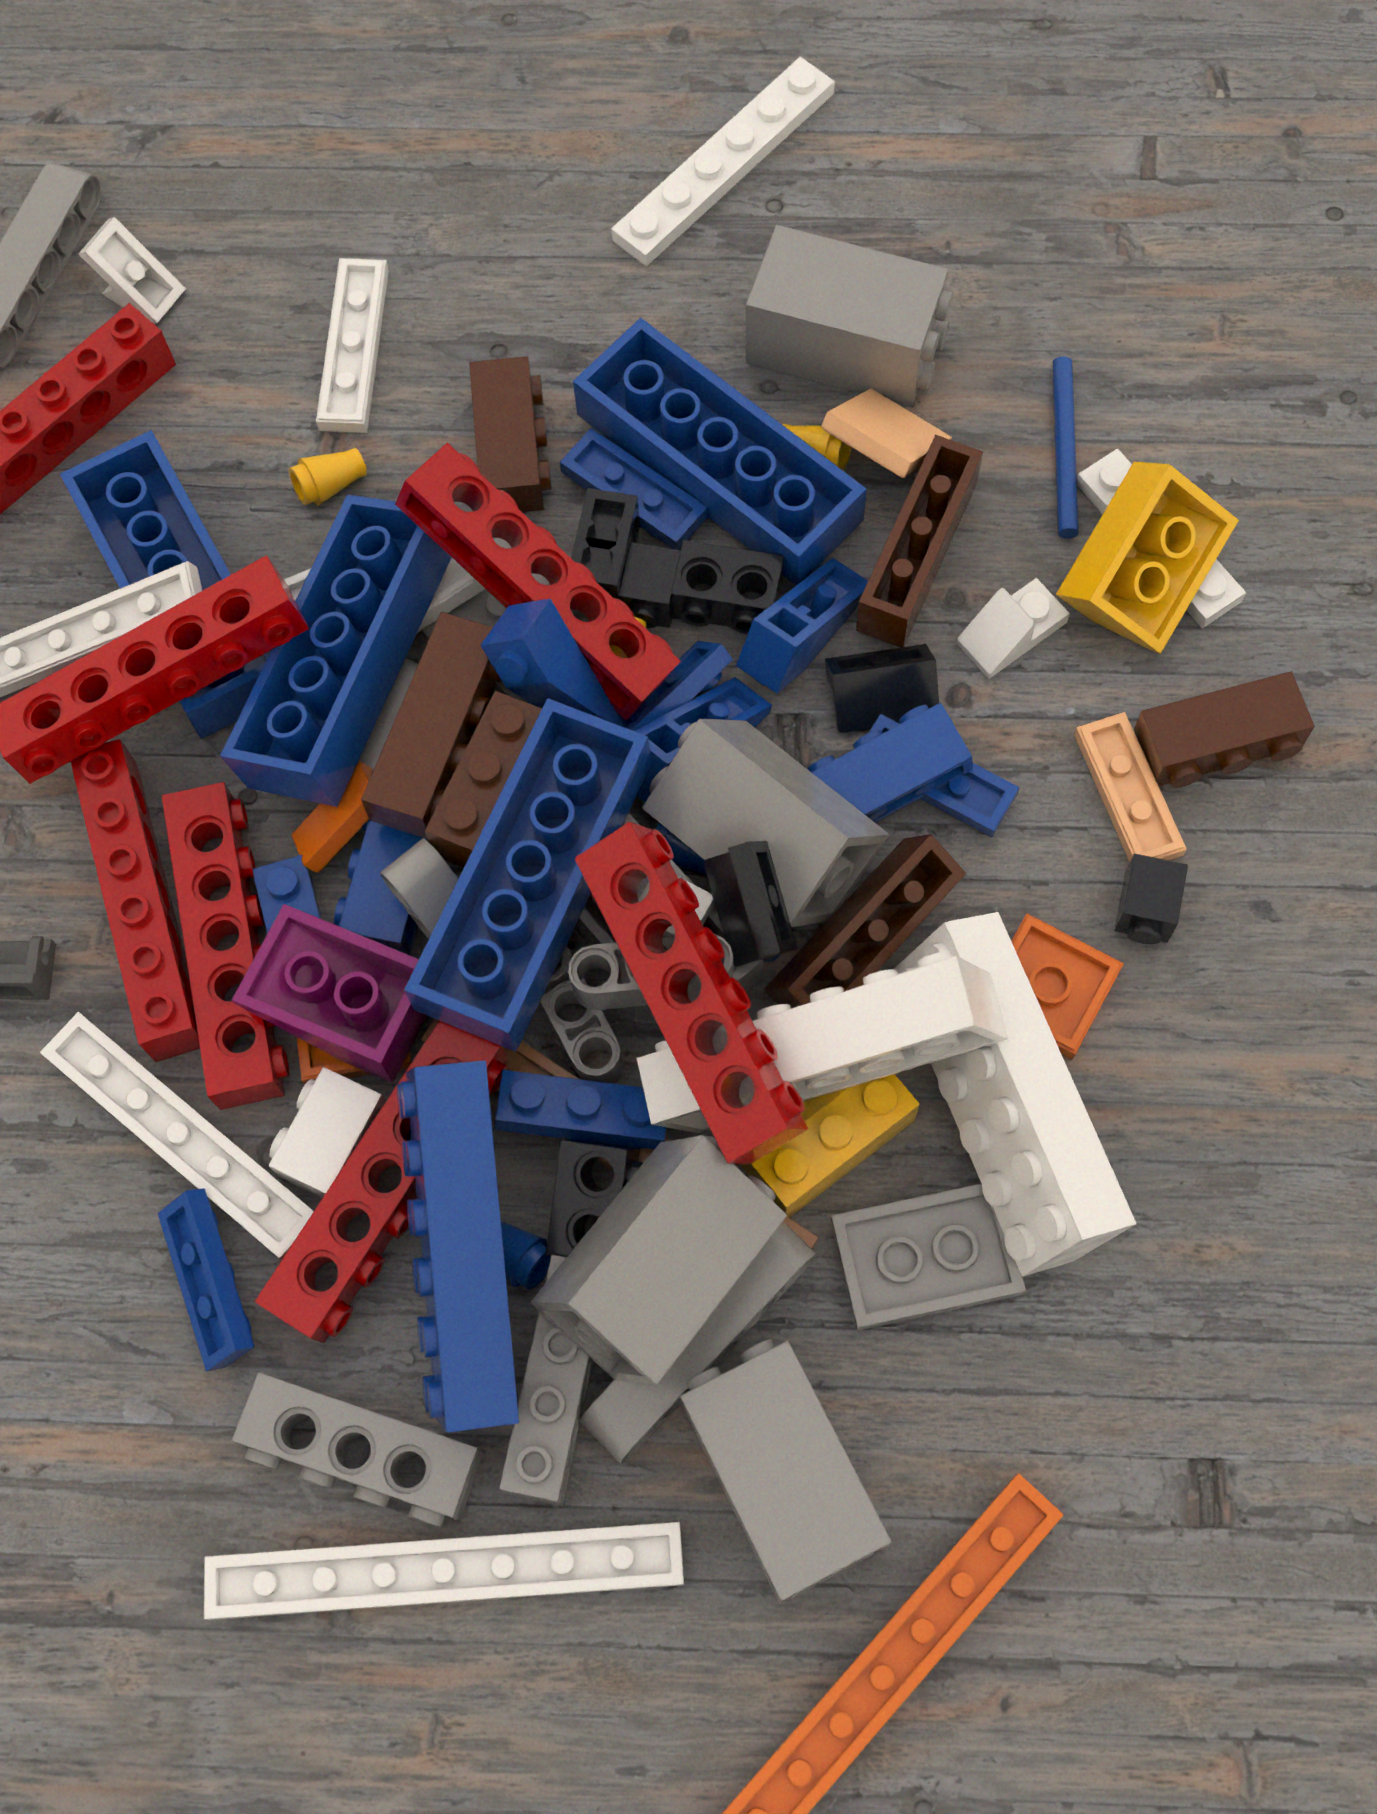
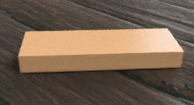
[1074,712,1187,862]

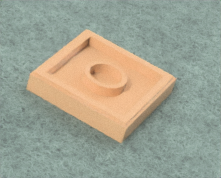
[821,388,952,478]

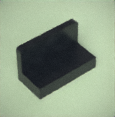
[825,644,939,733]
[704,841,798,966]

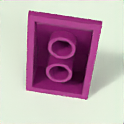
[232,904,427,1083]

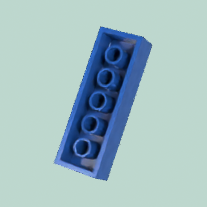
[573,317,867,586]
[60,430,271,739]
[220,495,452,807]
[404,698,652,1052]
[397,1060,519,1433]

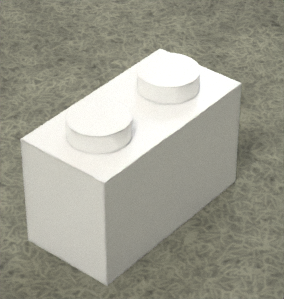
[268,1067,386,1198]

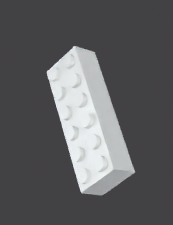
[893,912,1136,1277]
[637,952,1008,1133]

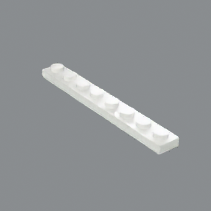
[204,1522,684,1620]

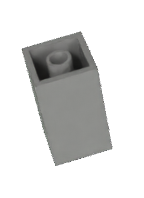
[746,225,953,408]
[642,719,890,927]
[530,1135,787,1385]
[680,1339,892,1605]

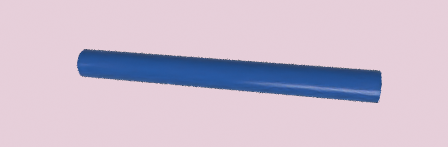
[1052,356,1078,539]

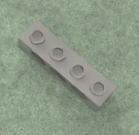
[499,1255,595,1507]
[231,1372,484,1528]

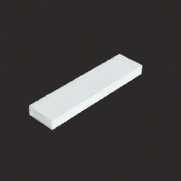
[316,258,389,433]

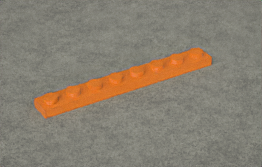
[721,1473,1064,1814]

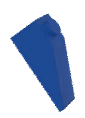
[736,558,868,693]
[480,599,623,726]
[635,677,772,802]

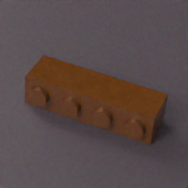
[856,434,983,647]
[361,612,502,838]
[763,834,966,1008]

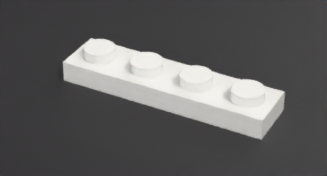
[1077,448,1246,629]

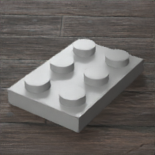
[830,1184,1026,1331]

